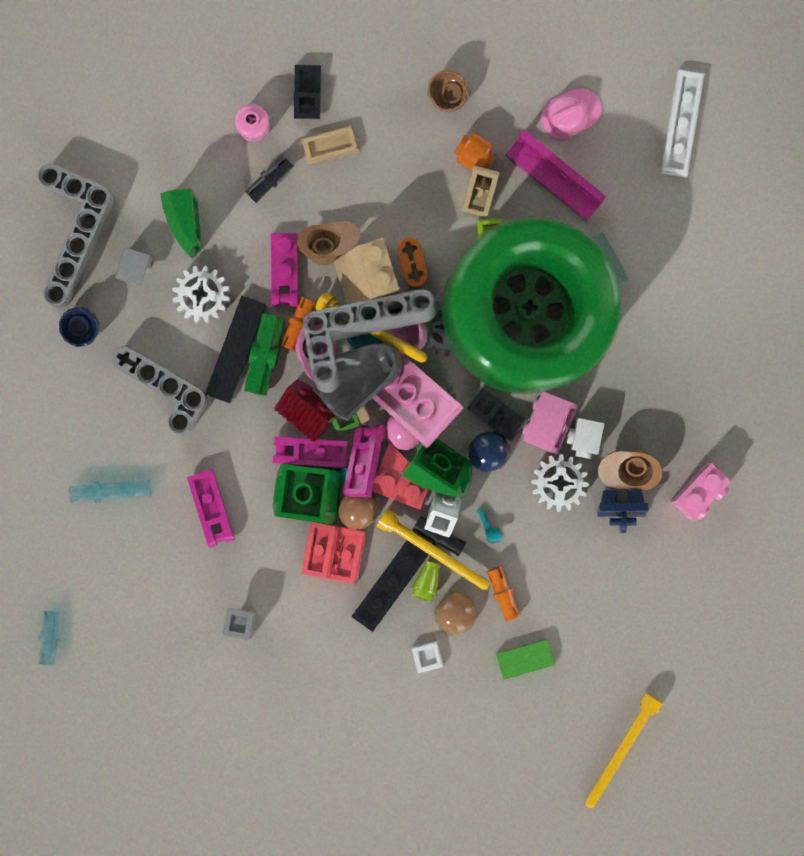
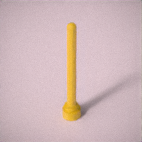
[316,292,427,362]
[376,508,490,590]
[585,693,663,808]

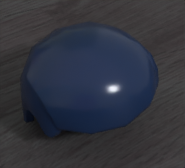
[59,307,99,347]
[468,431,510,472]

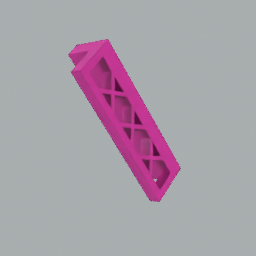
[505,130,607,222]

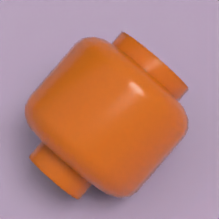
[454,133,495,171]

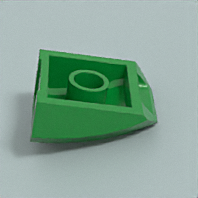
[160,188,203,259]
[400,438,472,498]
[272,464,342,524]

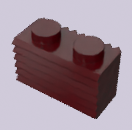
[274,379,336,442]

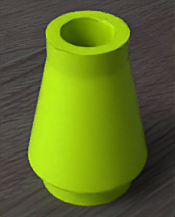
[411,561,441,602]

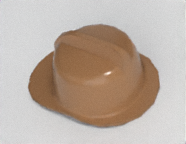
[297,220,361,265]
[598,449,662,491]

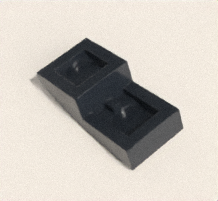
[294,65,321,119]
[467,387,527,442]

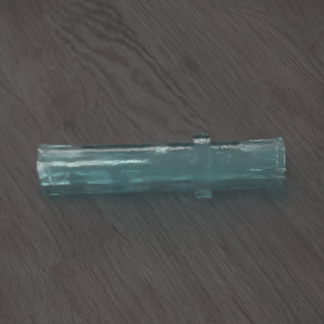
[69,479,152,503]

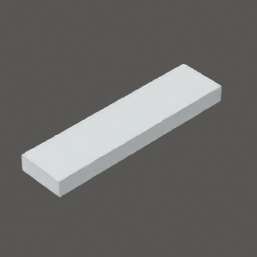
[660,69,705,178]

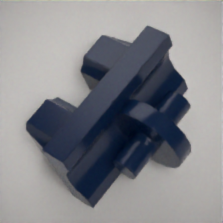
[597,490,648,533]

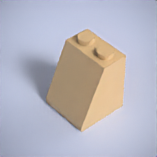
[334,238,399,304]

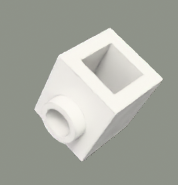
[567,418,605,459]
[424,493,462,538]

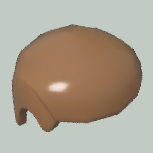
[427,70,469,112]
[337,493,380,530]
[435,593,477,635]

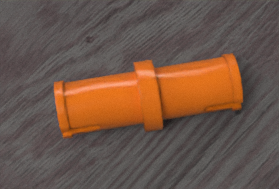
[280,296,316,351]
[486,566,521,621]

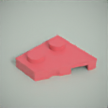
[372,444,427,509]

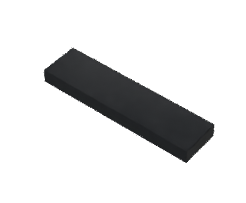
[205,295,267,404]
[351,531,432,632]

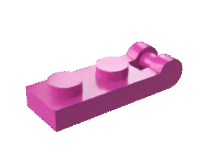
[271,233,298,307]
[343,425,386,497]
[272,437,348,468]
[187,469,235,548]

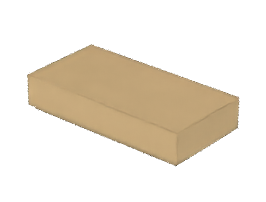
[301,125,359,166]

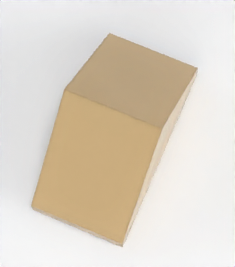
[462,166,500,217]

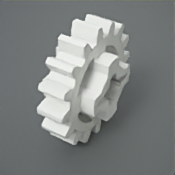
[172,266,230,324]
[530,454,589,512]

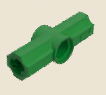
[244,314,285,396]

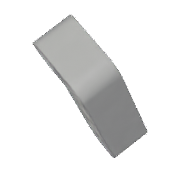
[112,347,208,435]

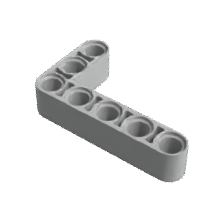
[37,163,114,308]
[303,289,436,393]

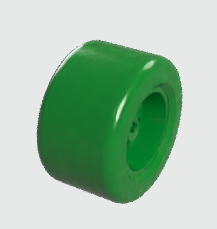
[442,217,621,394]

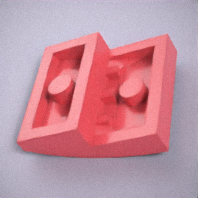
[301,522,367,584]

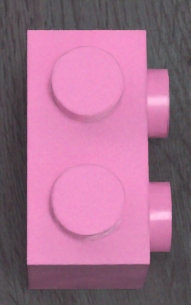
[523,391,578,454]
[670,463,731,521]

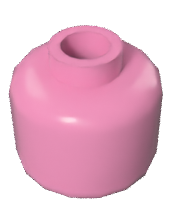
[235,104,270,141]

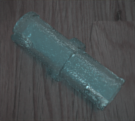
[38,611,60,665]

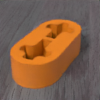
[398,238,428,288]

